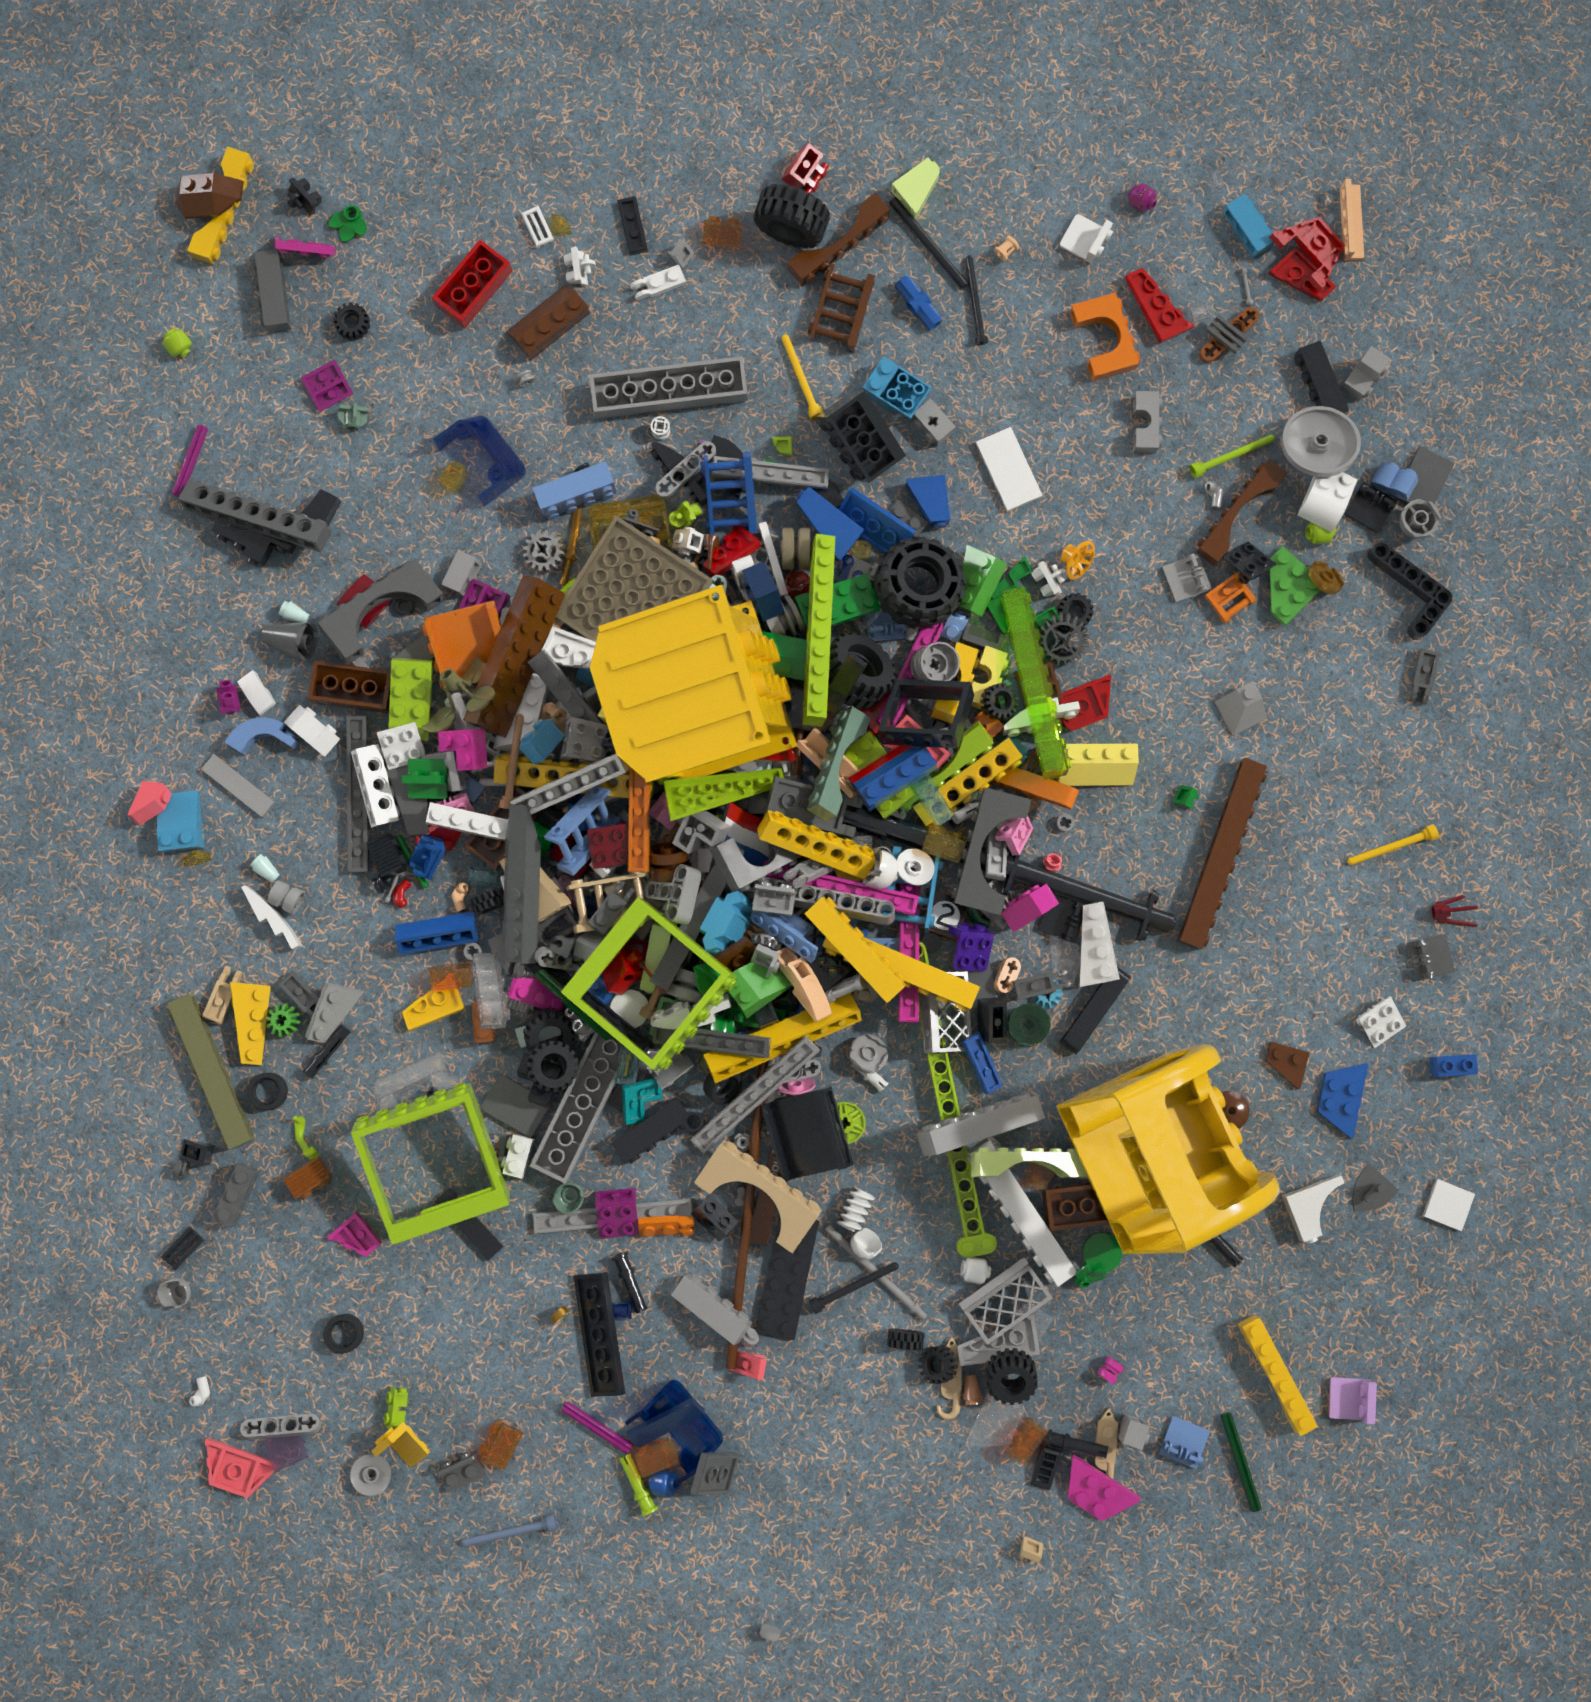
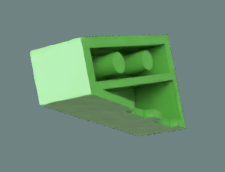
[958,545,1007,617]

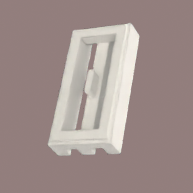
[521,206,554,249]

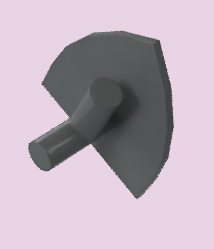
[1353,1164,1399,1211]

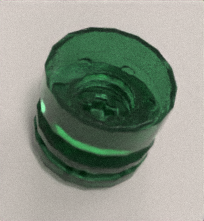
[1007,1003,1051,1047]

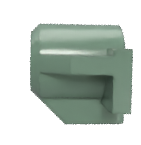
[337,403,369,430]

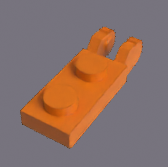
[638,1215,695,1237]

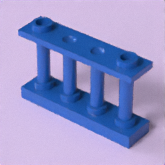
[700,452,757,535]

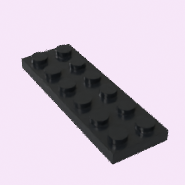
[756,1216,819,1340]
[573,1272,626,1397]

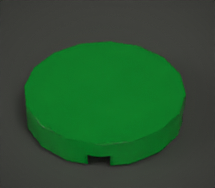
[1082,1232,1122,1272]

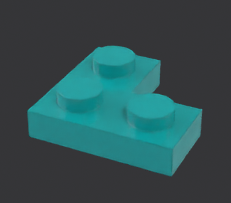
[622,1078,662,1125]

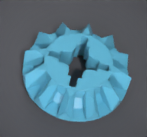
[1031,979,1062,1009]

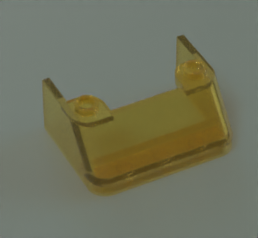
[588,495,672,551]

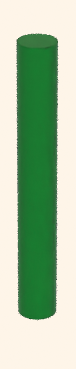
[396,835,429,889]

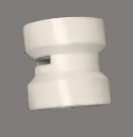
[651,416,670,440]

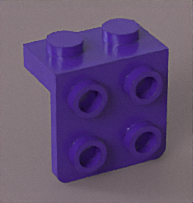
[948,923,994,971]

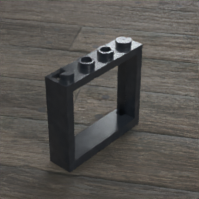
[878,679,974,749]

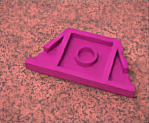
[1068,1454,1140,1521]

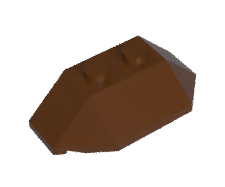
[176,173,244,219]

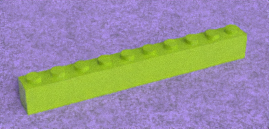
[802,534,836,727]

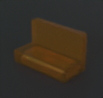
[429,962,472,991]

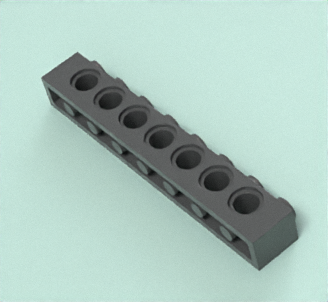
[178,480,331,552]

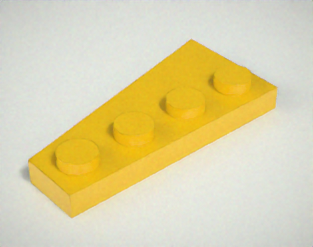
[229,982,271,1065]

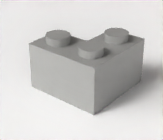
[1340,346,1390,401]
[672,810,731,853]

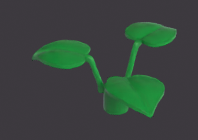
[693,964,737,1033]

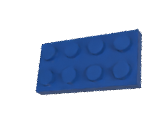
[838,487,916,554]

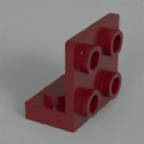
[587,821,628,869]

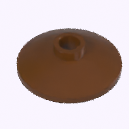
[1221,1091,1250,1129]

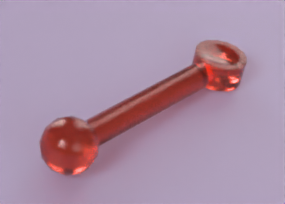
[638,960,667,994]

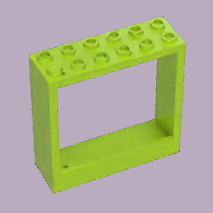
[561,897,737,1071]

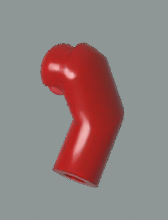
[393,878,412,908]

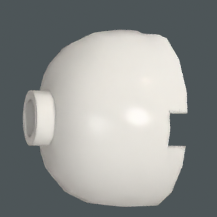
[862,848,899,889]

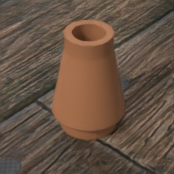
[963,1375,983,1405]

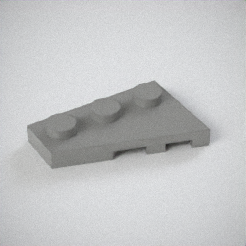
[305,982,363,1043]

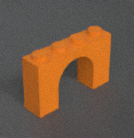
[1069,292,1140,382]

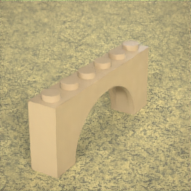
[694,1140,822,1253]

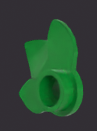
[328,205,367,242]
[1073,1265,1108,1288]

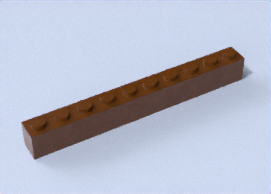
[1177,758,1268,950]

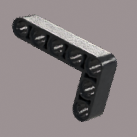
[1368,542,1453,640]

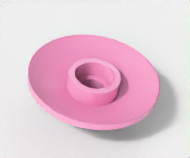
[777,1074,816,1096]

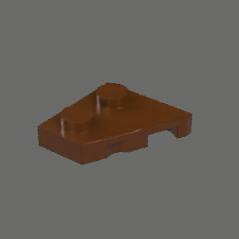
[1265,1042,1310,1089]

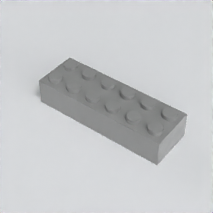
[917,1093,1045,1156]

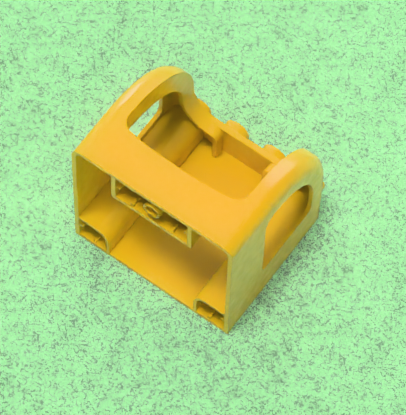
[1056,1044,1280,1254]

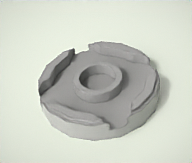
[849,1034,888,1074]

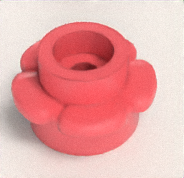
[1043,853,1062,871]

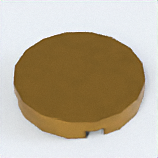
[1308,561,1344,595]

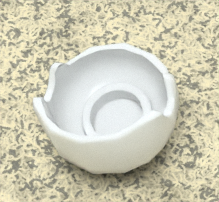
[850,1228,882,1260]

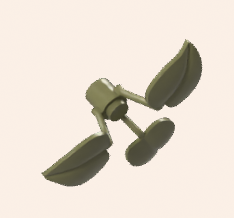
[421,656,496,733]

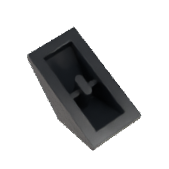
[179,1139,215,1166]

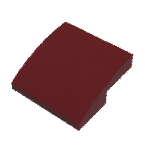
[336,574,393,629]

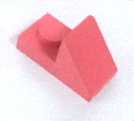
[730,1350,767,1380]

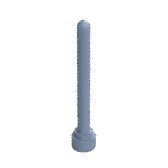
[461,1514,558,1547]

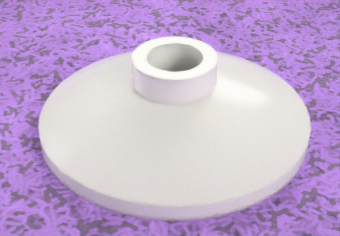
[897,849,934,886]

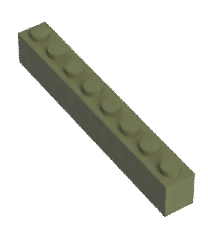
[167,993,255,1150]

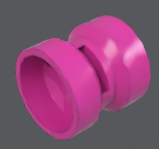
[1097,1356,1125,1385]

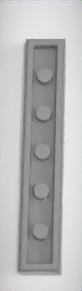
[712,456,829,490]

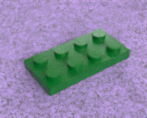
[794,573,881,631]

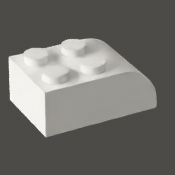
[1297,472,1357,532]

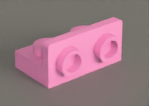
[995,815,1033,855]

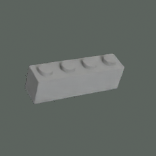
[671,1274,753,1345]

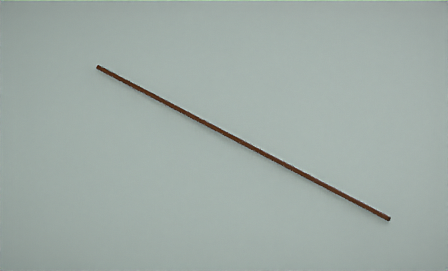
[726,631,807,1369]

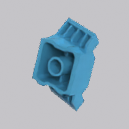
[699,891,754,956]

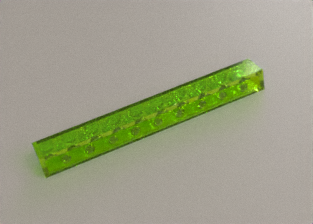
[1001,586,1071,780]

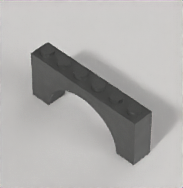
[318,559,444,665]
[951,787,1031,915]

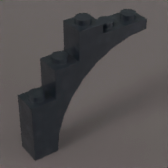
[212,489,341,567]

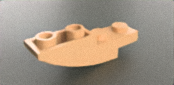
[777,947,832,1022]

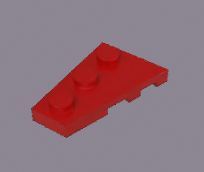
[1268,246,1336,302]
[703,526,761,576]

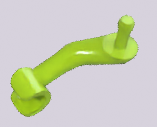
[293,1116,319,1160]

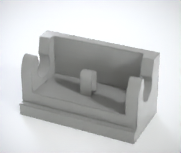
[441,550,482,597]

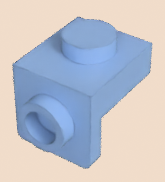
[940,610,969,643]

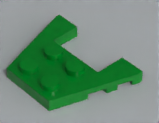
[986,557,1059,634]

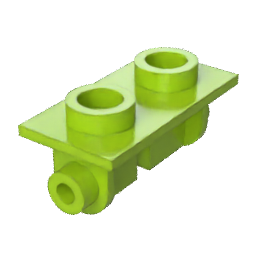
[384,1386,408,1429]

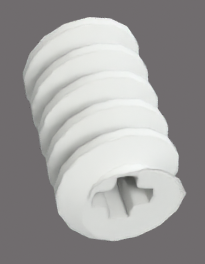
[837,1187,875,1232]

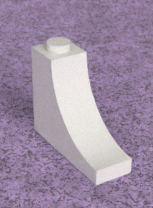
[1282,1175,1344,1244]

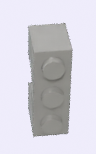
[1133,391,1162,453]

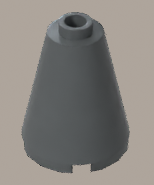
[260,622,318,662]

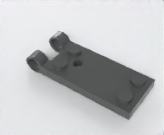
[764,776,863,837]

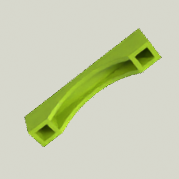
[902,721,994,812]

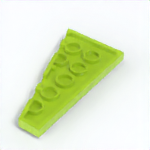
[663,768,784,821]

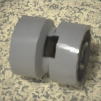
[267,880,305,915]

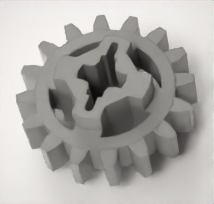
[523,530,566,573]

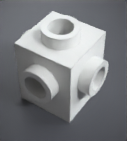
[671,527,704,556]

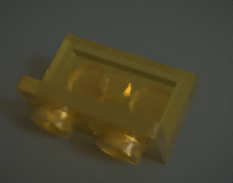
[921,824,967,864]

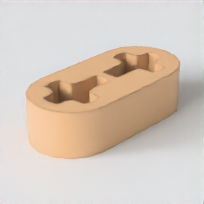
[993,957,1021,994]

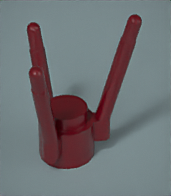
[1431,895,1478,927]

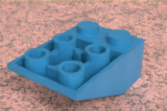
[862,356,932,419]

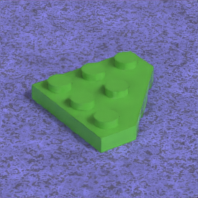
[1269,546,1321,626]

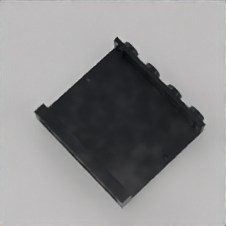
[761,1086,854,1182]

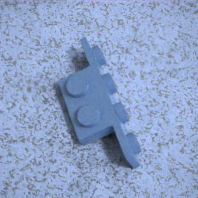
[750,911,818,963]

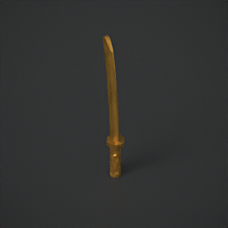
[559,505,582,587]

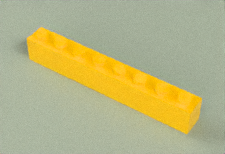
[822,937,980,1012]
[703,993,862,1083]

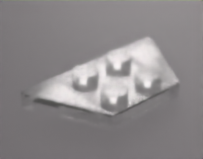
[963,1390,1025,1447]

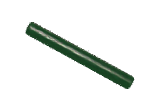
[535,970,612,1041]
[1220,1412,1262,1512]

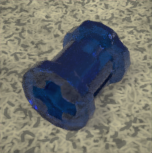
[612,1301,632,1319]

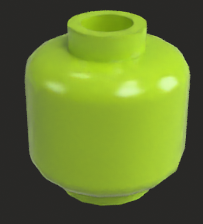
[162,328,192,358]
[1305,522,1336,545]

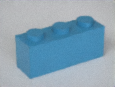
[1222,194,1274,258]

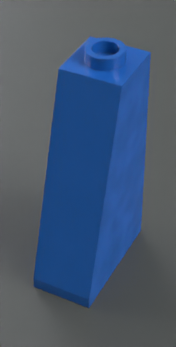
[796,487,864,563]

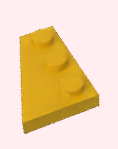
[402,972,466,1031]

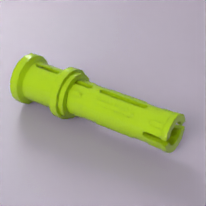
[619,1453,658,1517]

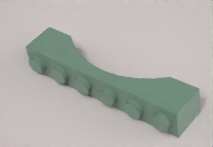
[807,706,870,821]

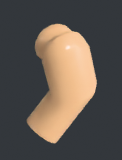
[451,882,469,912]

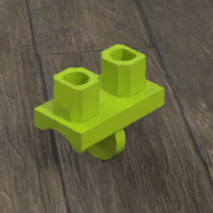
[668,501,702,529]

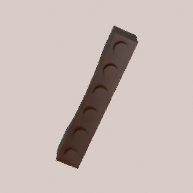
[787,192,890,286]
[1196,459,1287,566]

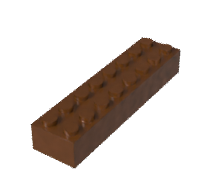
[463,575,565,738]

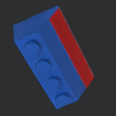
[848,745,937,812]

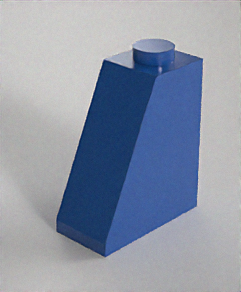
[905,475,950,529]

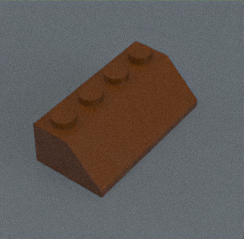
[506,284,590,361]
[308,661,391,714]

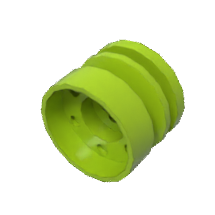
[836,1102,865,1144]

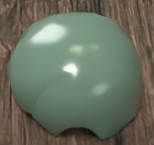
[553,1182,584,1214]

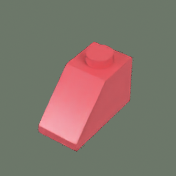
[127,781,172,825]

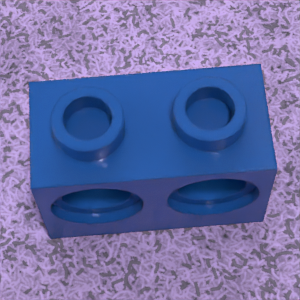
[1430,1054,1478,1077]

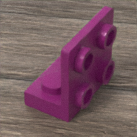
[595,1188,639,1238]

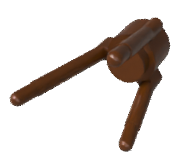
[693,534,721,570]

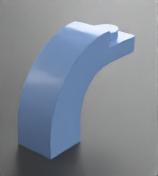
[225,717,299,755]

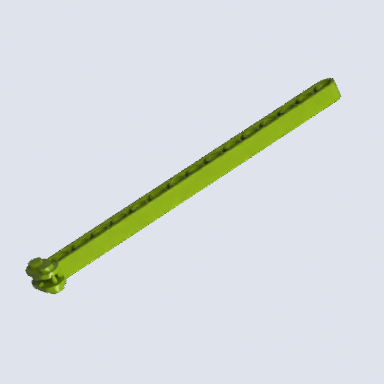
[919,941,997,1258]

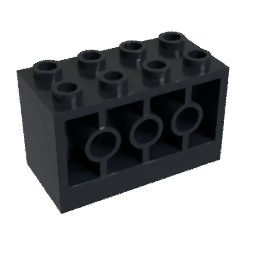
[817,389,906,483]

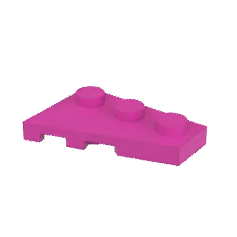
[274,236,335,258]
[507,977,573,1012]

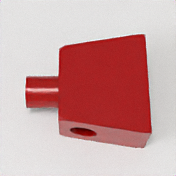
[602,948,643,995]

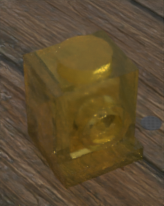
[437,461,468,494]

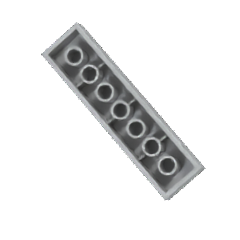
[589,356,748,419]
[530,1032,631,1184]

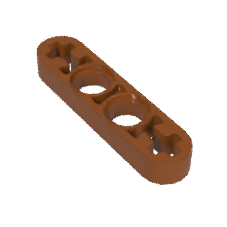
[1199,307,1259,363]

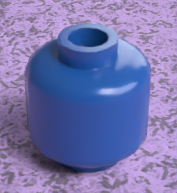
[649,1469,680,1497]

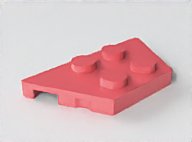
[205,1438,281,1498]

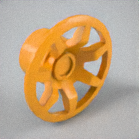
[1061,541,1095,580]

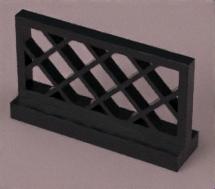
[785,909,854,992]

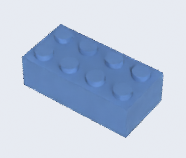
[533,461,617,520]

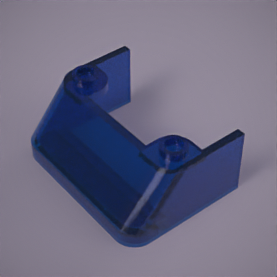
[433,415,526,507]
[625,1380,723,1486]

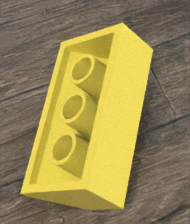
[1055,744,1139,786]

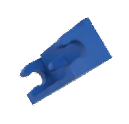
[408,834,445,880]

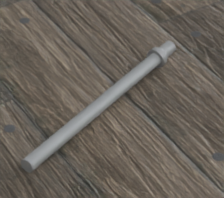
[824,1225,927,1320]

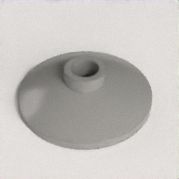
[350,1454,391,1496]

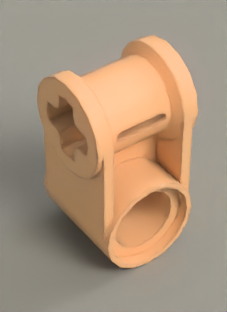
[541,702,567,734]

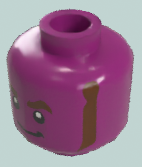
[1128,183,1157,213]

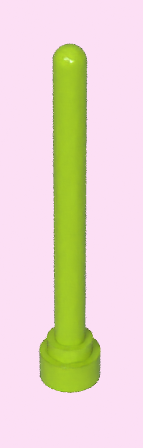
[1189,435,1275,479]

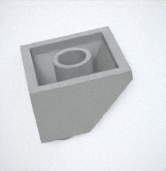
[1215,681,1267,736]

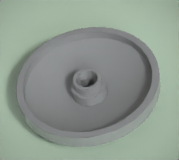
[1281,406,1361,477]

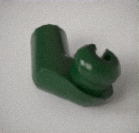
[967,907,991,928]

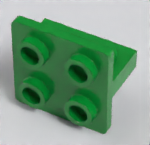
[402,759,448,799]

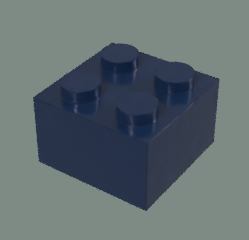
[742,561,785,622]

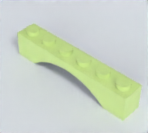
[971,1148,1088,1178]

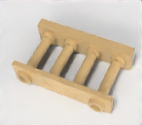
[566,872,654,934]

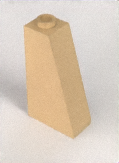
[499,854,572,923]

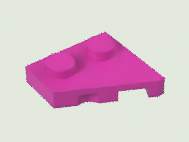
[327,1212,383,1257]

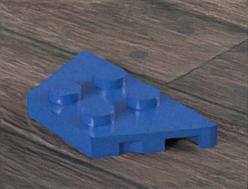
[1317,1063,1368,1139]

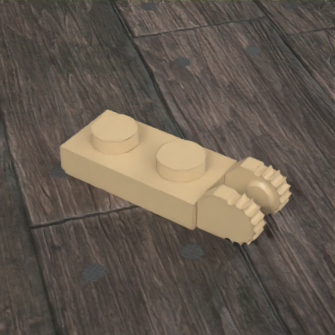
[202,966,243,1024]

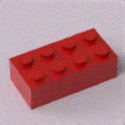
[432,240,513,329]

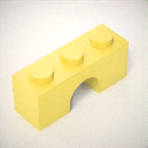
[971,646,1009,711]

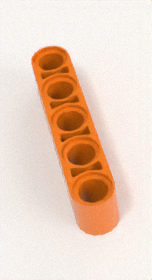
[983,761,1079,810]

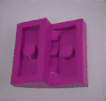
[301,360,354,412]
[457,579,510,619]

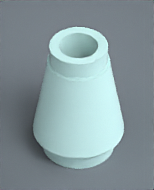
[279,601,310,623]
[250,854,280,883]

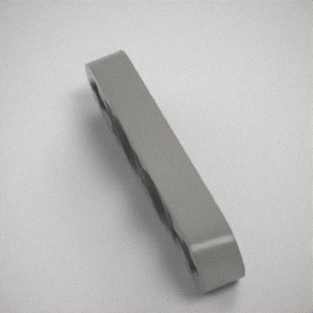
[655,441,716,499]
[240,1414,321,1440]

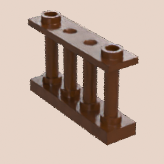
[808,263,875,353]

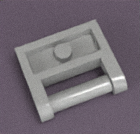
[825,973,867,1003]

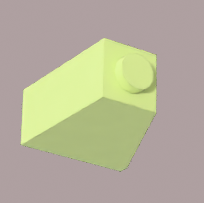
[891,157,940,219]

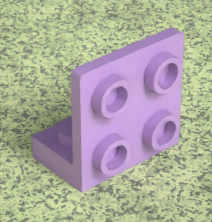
[1328,1377,1377,1424]

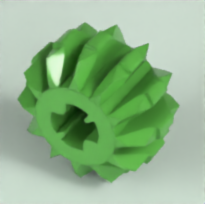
[265,1004,301,1037]

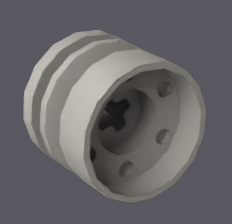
[760,594,805,637]
[910,642,960,681]

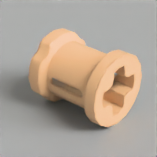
[994,235,1019,262]

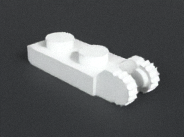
[630,264,686,300]

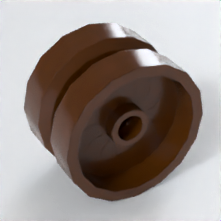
[649,842,692,882]

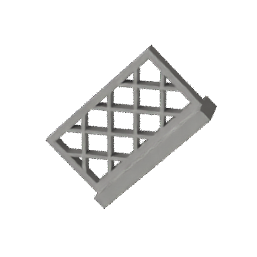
[920,972,971,1053]
[959,1258,1053,1346]

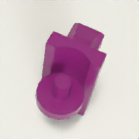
[216,680,241,715]

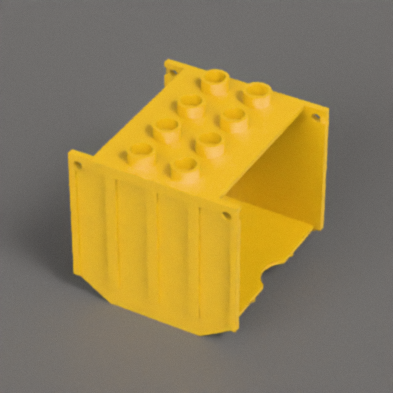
[590,584,798,783]

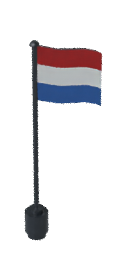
[681,802,770,972]

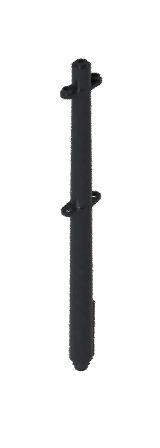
[842,805,1176,942]

